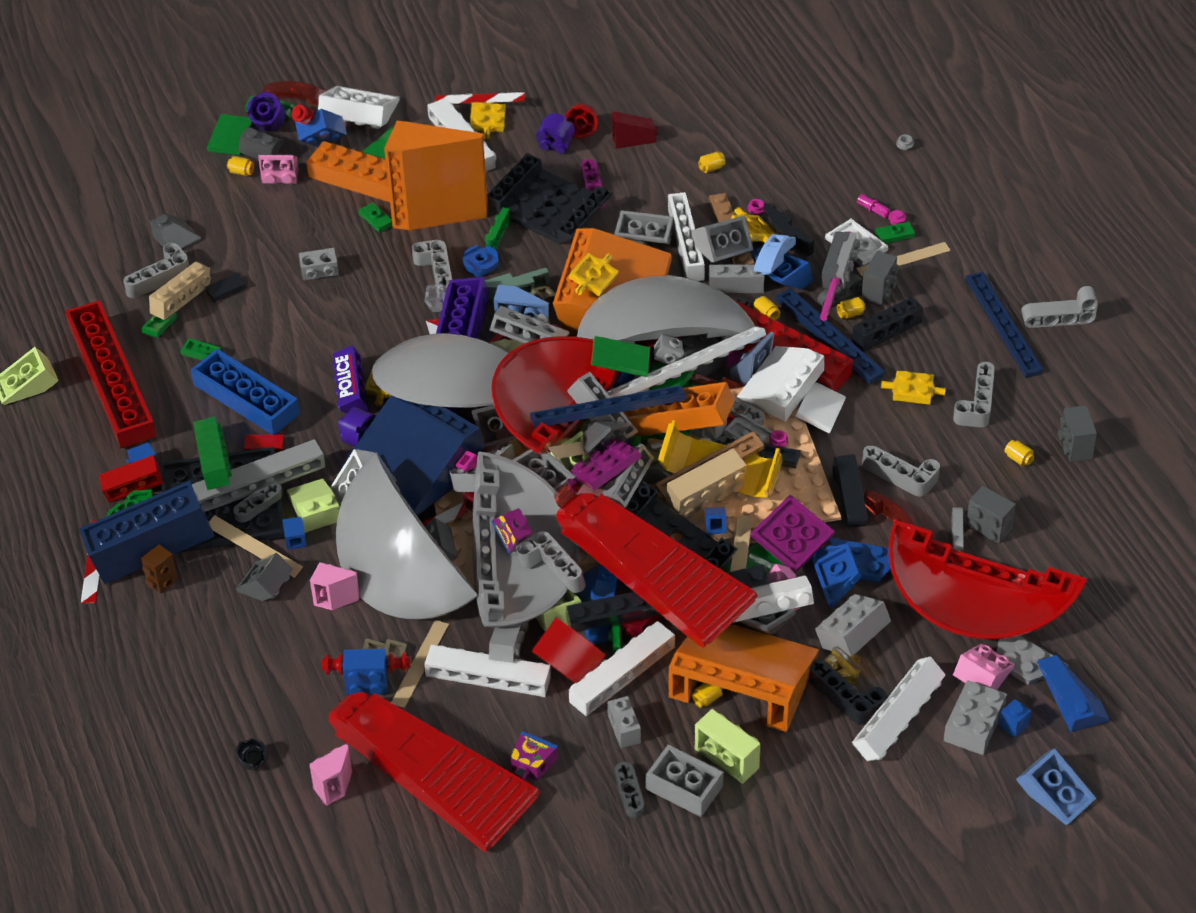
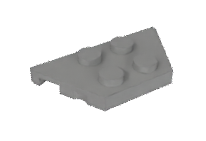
[996,636,1069,686]

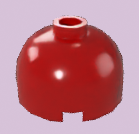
[565,103,598,139]

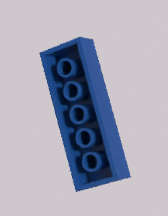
[191,349,300,435]

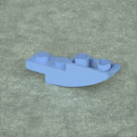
[754,234,796,275]

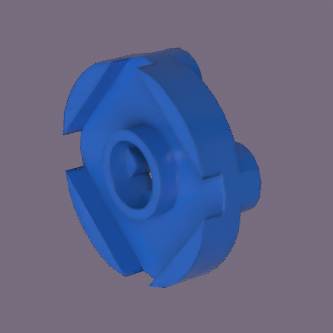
[463,245,499,277]

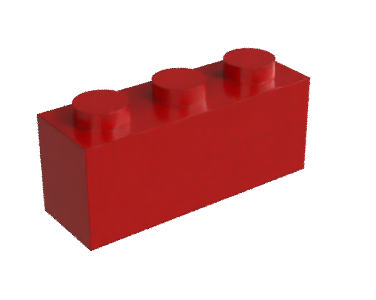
[99,455,163,503]

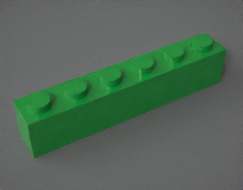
[193,416,232,490]

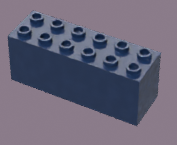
[79,481,215,584]

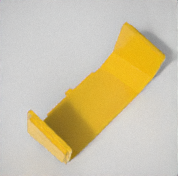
[658,420,783,498]

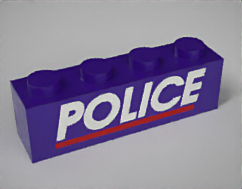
[332,345,368,414]

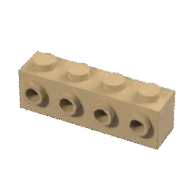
[149,262,211,320]

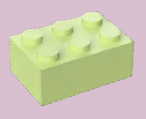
[695,709,760,784]

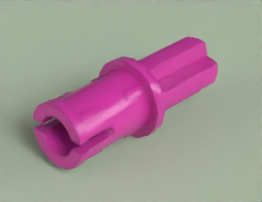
[857,194,890,218]

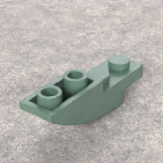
[485,268,549,300]

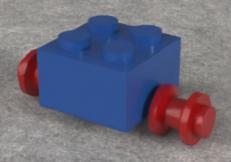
[292,105,347,147]
[321,649,411,695]

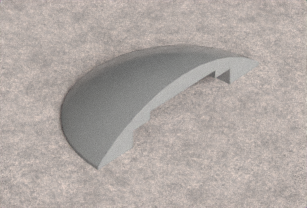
[577,276,755,344]
[372,334,508,407]
[336,452,479,620]
[472,452,579,627]

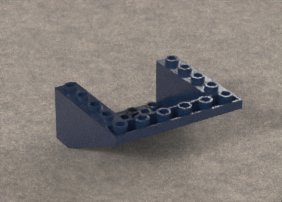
[342,395,486,515]

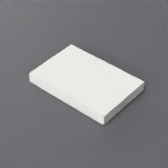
[825,219,888,266]
[795,382,846,433]

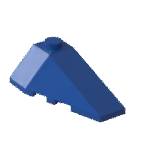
[751,244,814,289]
[577,565,619,644]
[1037,655,1109,732]

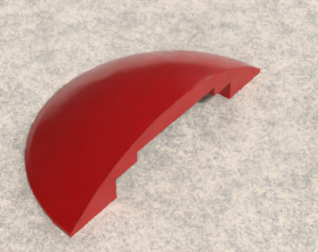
[491,336,622,455]
[889,520,1087,639]

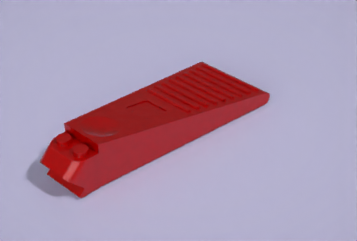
[556,493,758,648]
[329,692,540,852]

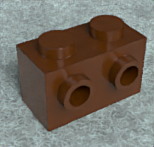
[141,544,178,594]

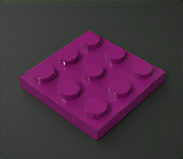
[569,438,642,491]
[750,495,835,573]

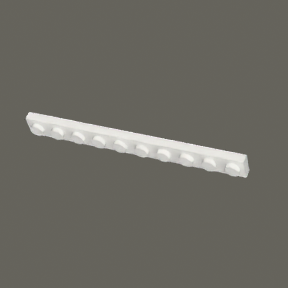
[607,326,766,398]

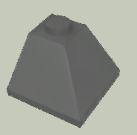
[150,214,202,250]
[472,405,517,447]
[583,420,631,454]
[739,609,796,635]

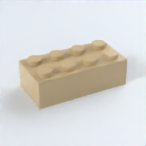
[666,448,747,519]

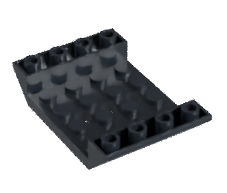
[487,153,612,244]
[625,480,738,570]

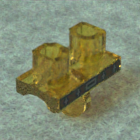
[825,646,861,685]

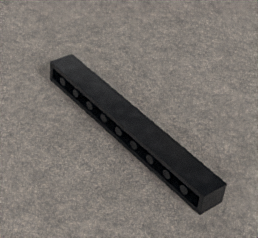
[566,565,769,632]

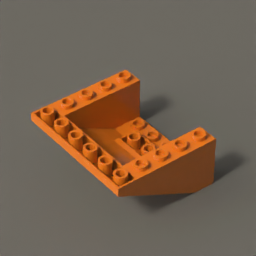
[384,120,489,231]
[553,228,672,335]
[669,624,819,732]

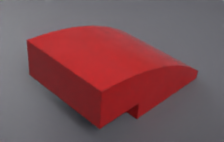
[532,617,606,683]

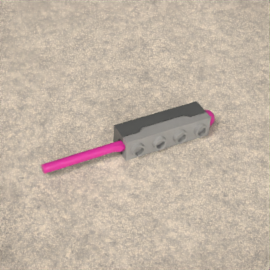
[820,231,860,321]

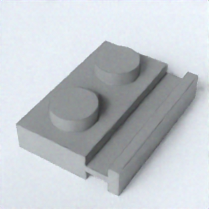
[724,413,772,443]

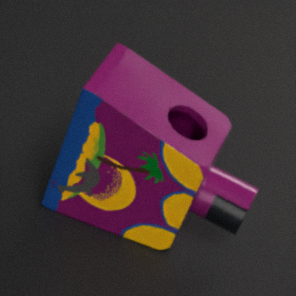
[491,508,532,554]
[511,731,558,781]

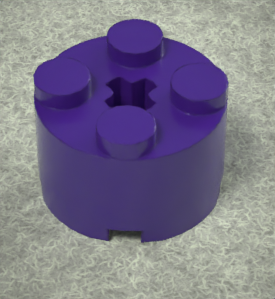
[247,92,286,131]
[536,113,575,154]
[338,407,377,447]

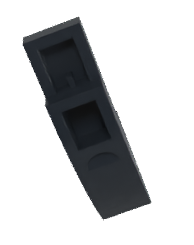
[763,203,814,256]

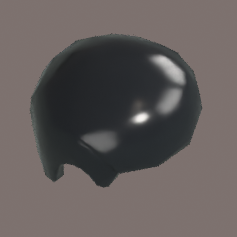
[236,738,269,770]

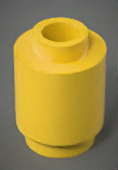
[698,152,725,173]
[227,156,254,176]
[753,296,780,320]
[837,297,865,319]
[1005,440,1034,466]
[691,683,723,708]

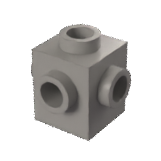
[654,334,684,364]

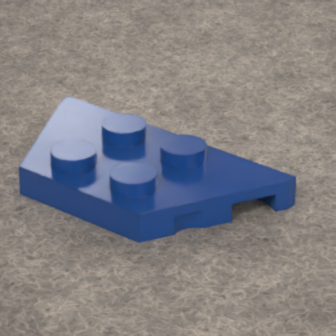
[830,538,892,583]
[811,544,862,609]

